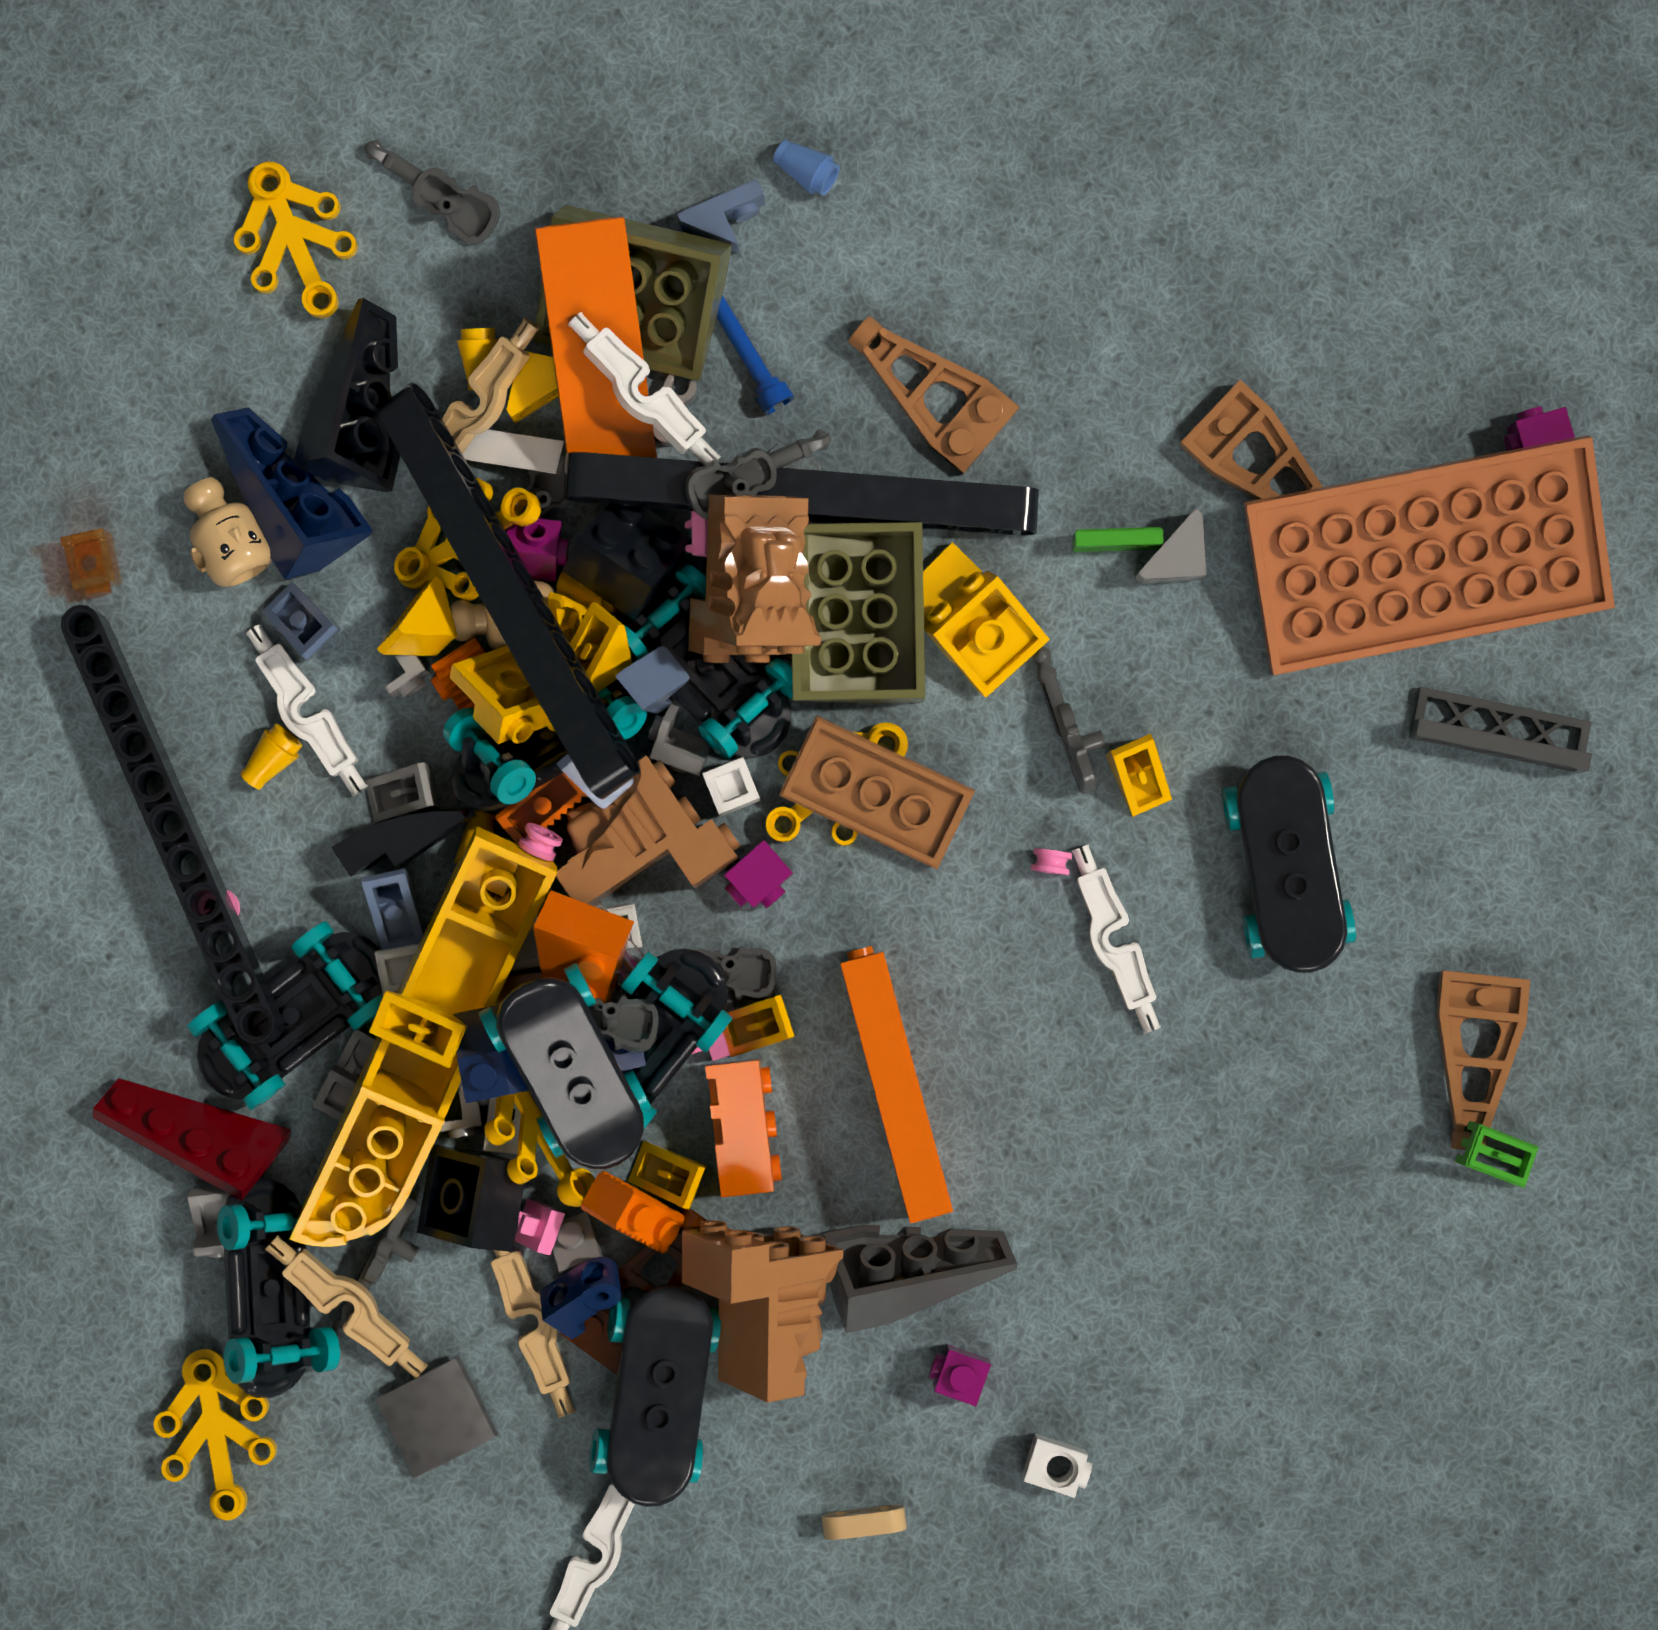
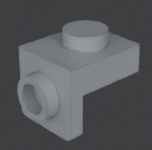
[381,630,430,699]
[648,704,711,776]
[440,1082,489,1139]
[188,1186,230,1258]
[552,1212,603,1276]

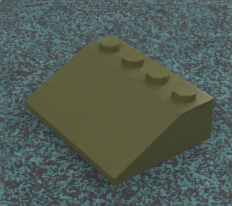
[533,205,732,381]
[792,522,925,703]

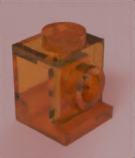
[60,528,122,598]

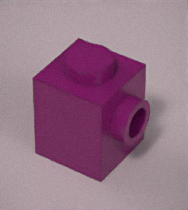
[1504,406,1575,451]
[506,519,569,582]
[725,840,793,909]
[928,1344,991,1407]

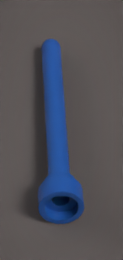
[675,230,794,415]

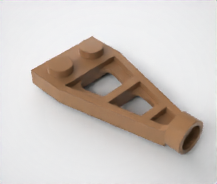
[848,316,1020,475]
[1179,380,1323,500]
[1436,970,1530,1150]

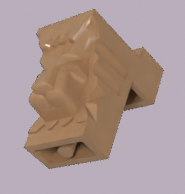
[688,494,821,663]
[556,755,740,906]
[682,1220,843,1403]

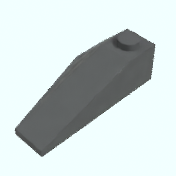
[823,1225,1017,1333]

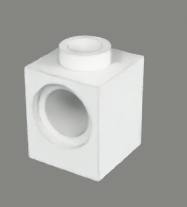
[702,757,761,817]
[1022,1433,1092,1498]

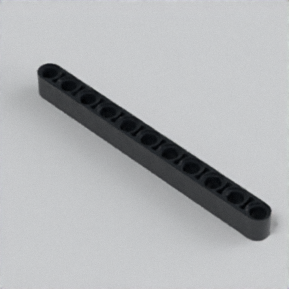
[377,382,640,799]
[563,452,1039,536]
[61,605,284,1045]

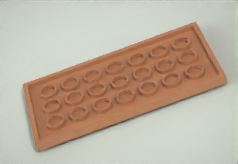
[1243,435,1615,675]

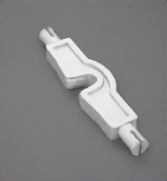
[568,312,721,466]
[246,624,368,797]
[1071,844,1161,1034]
[549,1483,635,1630]

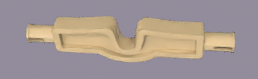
[442,318,540,454]
[265,1235,428,1379]
[491,1250,576,1418]

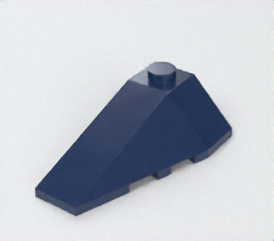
[211,407,373,580]
[453,1005,647,1103]

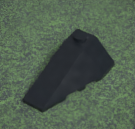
[293,298,400,492]

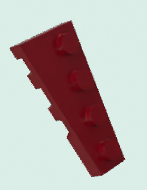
[93,1078,291,1201]

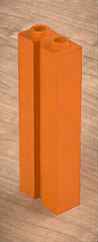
[534,216,657,458]
[840,946,953,1224]

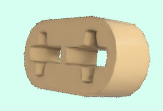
[821,1504,907,1540]

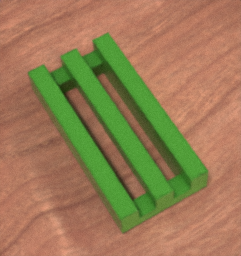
[1072,527,1163,552]
[1455,1121,1539,1188]

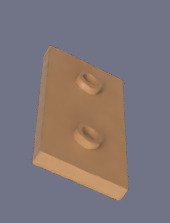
[779,715,975,870]

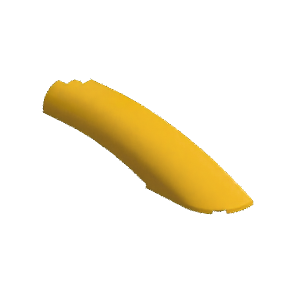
[289,826,558,1247]

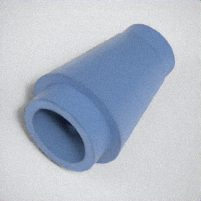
[773,139,840,196]

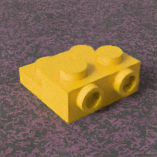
[924,571,1050,698]
[450,646,555,744]

